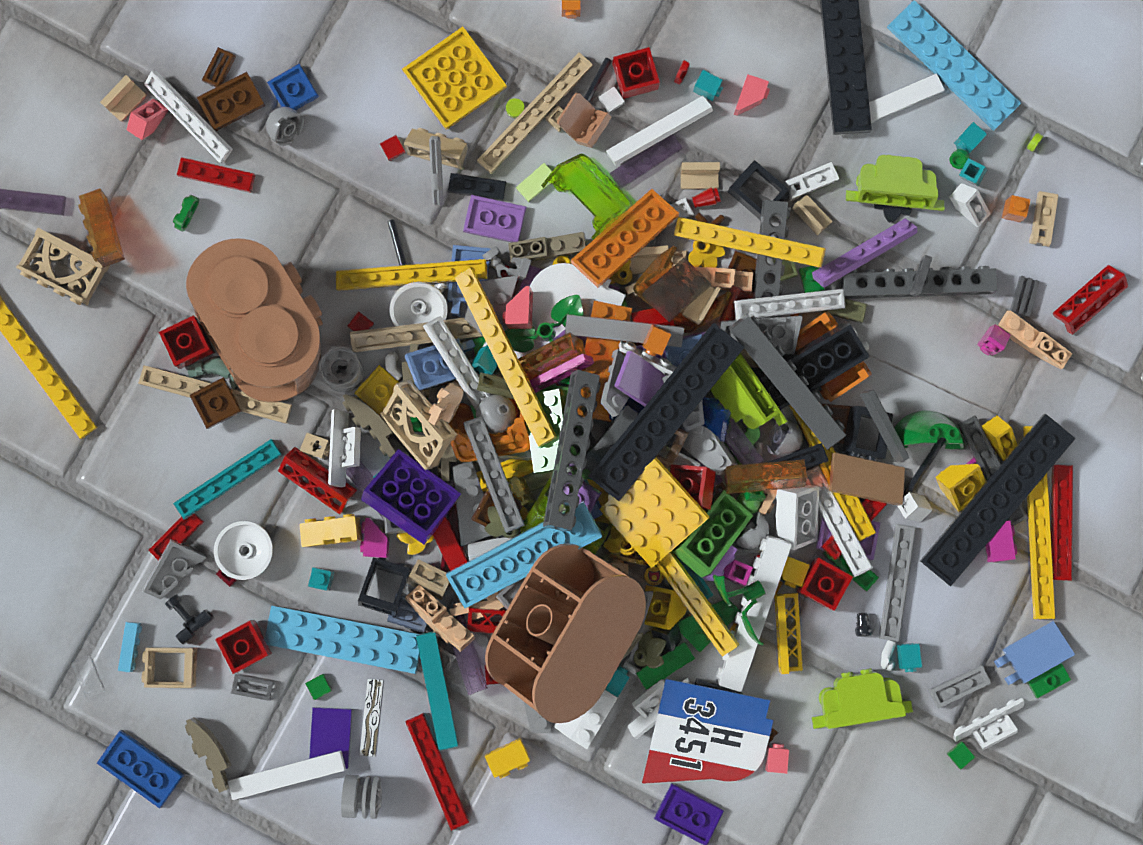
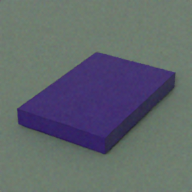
[309,707,352,769]
[654,783,724,845]

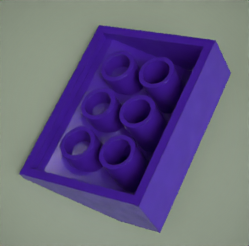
[361,449,461,545]

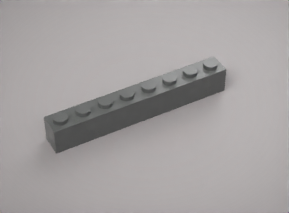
[729,313,846,450]

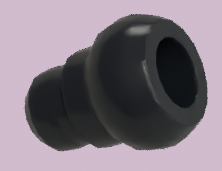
[855,613,874,637]

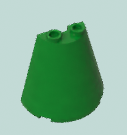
[887,411,965,450]

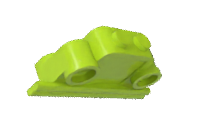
[845,155,945,211]
[710,353,788,429]
[811,668,913,729]

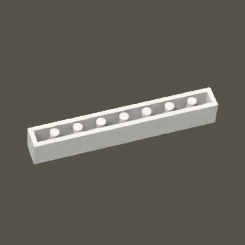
[716,535,791,692]

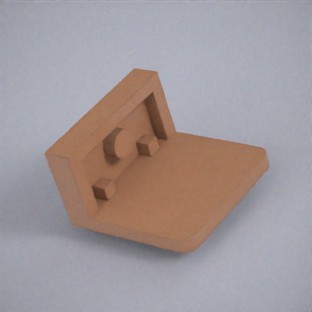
[557,93,612,148]

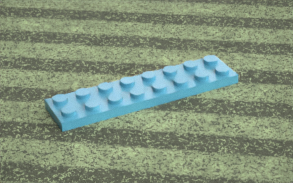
[887,0,1021,131]
[446,501,602,608]
[264,606,420,674]

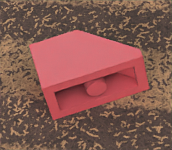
[734,74,770,116]
[127,98,168,140]
[503,286,533,329]

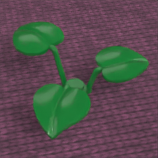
[504,295,584,384]
[713,575,766,645]

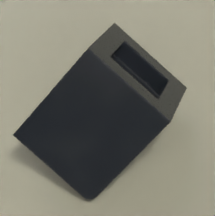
[651,622,682,652]

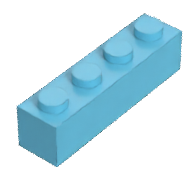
[118,622,142,672]

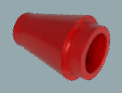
[692,187,721,208]

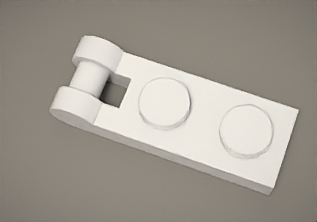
[783,162,839,201]

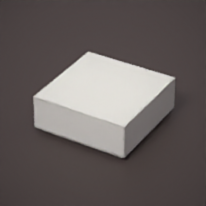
[599,87,625,114]

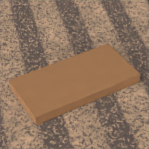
[829,453,905,506]

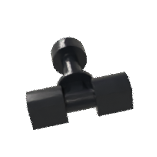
[165,594,214,645]

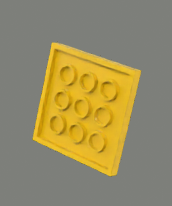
[402,26,507,130]
[599,458,709,568]

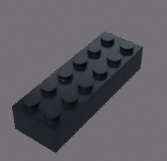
[756,320,870,410]

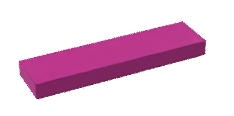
[529,354,594,393]

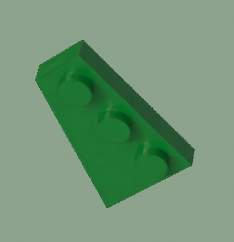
[678,599,741,652]

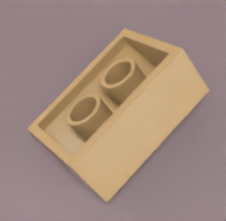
[404,128,468,170]

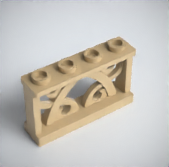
[16,228,110,305]
[380,380,457,470]

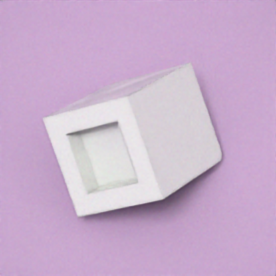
[898,492,932,522]

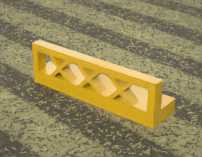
[774,593,803,674]

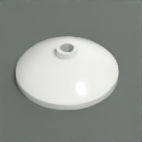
[390,282,448,326]
[214,521,273,580]

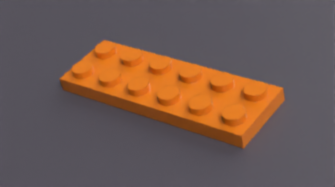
[571,189,679,288]
[577,301,632,422]

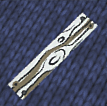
[360,679,383,757]

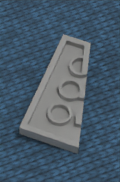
[720,316,802,354]
[452,461,490,546]

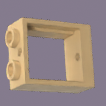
[141,647,197,688]

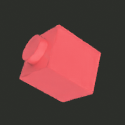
[765,743,789,774]

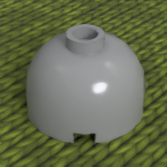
[266,107,304,146]
[476,395,516,434]
[767,419,803,457]
[734,512,769,550]

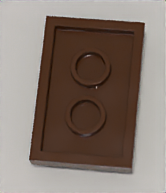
[197,72,265,131]

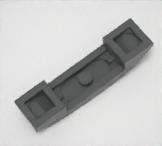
[585,404,639,472]

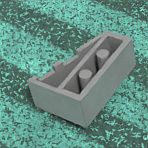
[682,416,738,476]

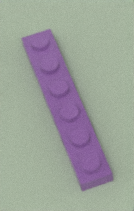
[812,218,918,287]

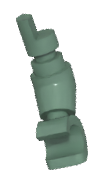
[188,357,238,389]

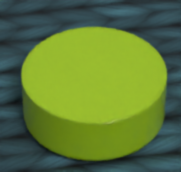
[506,98,525,118]
[1027,133,1043,152]

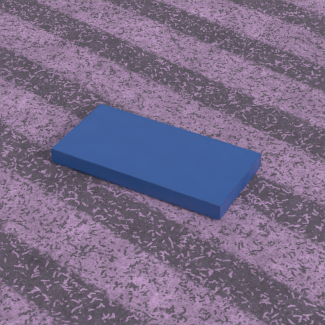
[97,730,184,809]

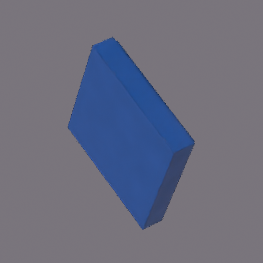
[267,64,319,110]

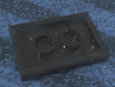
[642,257,711,322]

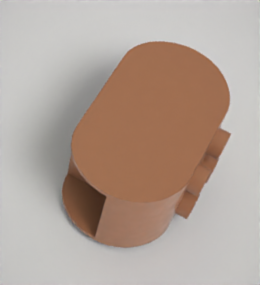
[186,238,323,402]
[485,543,646,723]

